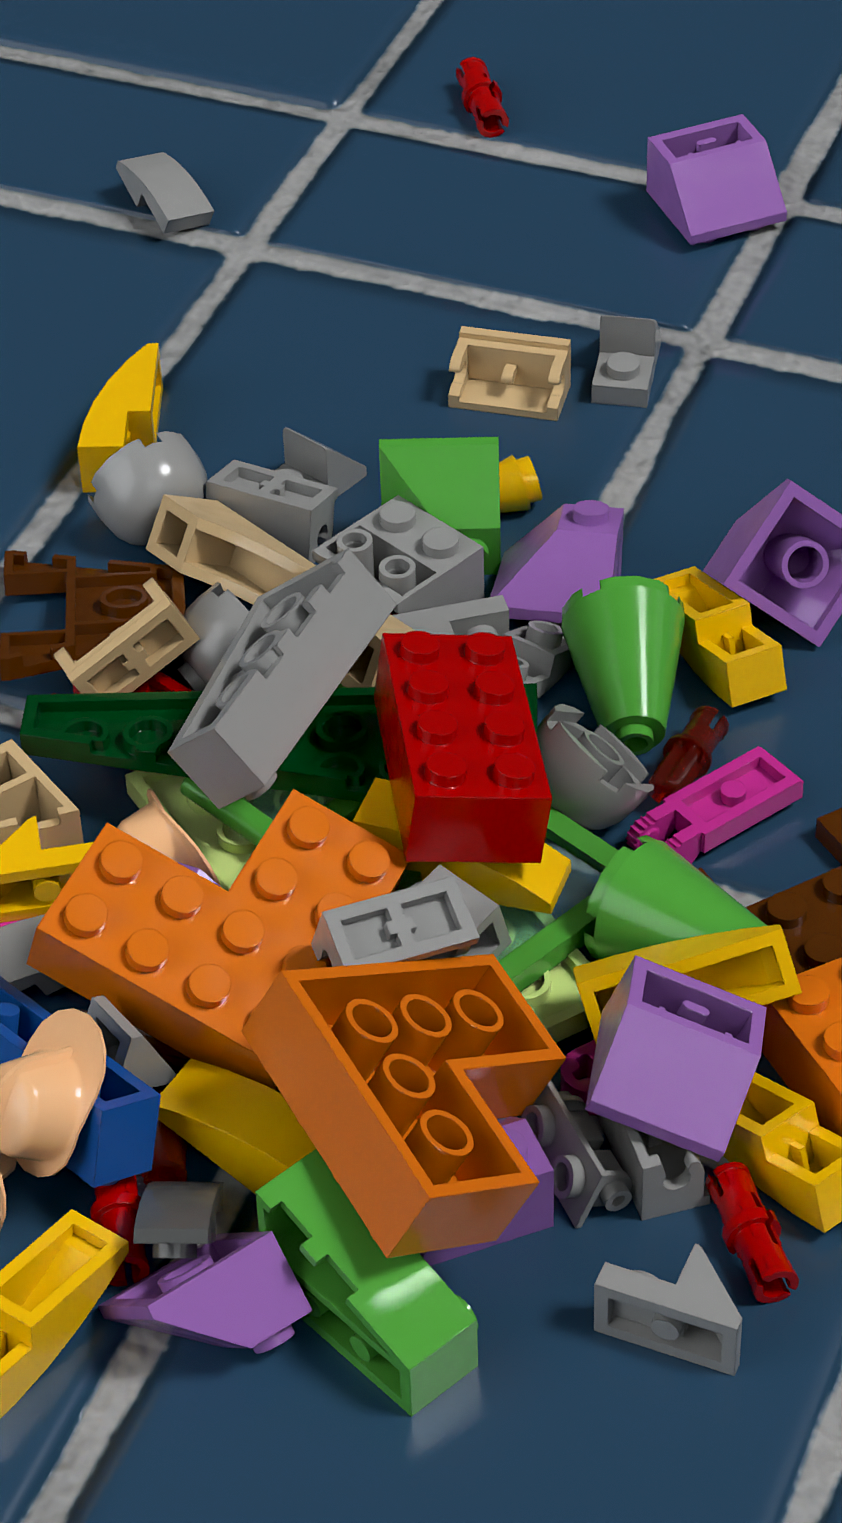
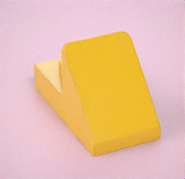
[0,816,93,923]

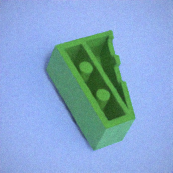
[255,1149,478,1417]

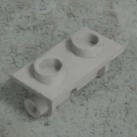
[521,1080,632,1228]

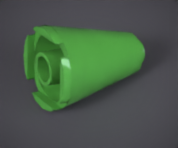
[561,576,685,756]
[584,835,767,960]

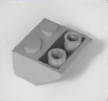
[312,495,485,614]

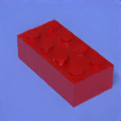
[374,631,552,863]

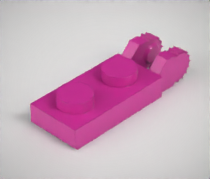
[625,746,804,864]

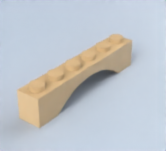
[146,494,415,688]

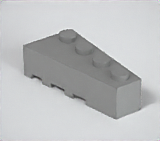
[167,548,397,809]

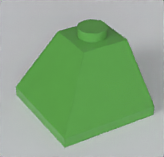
[379,437,501,575]

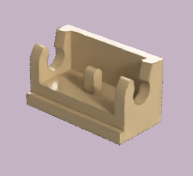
[448,326,571,421]
[53,577,200,694]

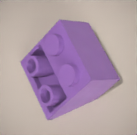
[646,114,787,245]
[585,955,767,1162]

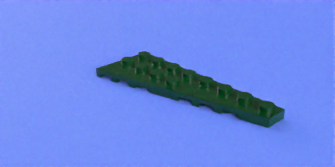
[19,683,538,802]

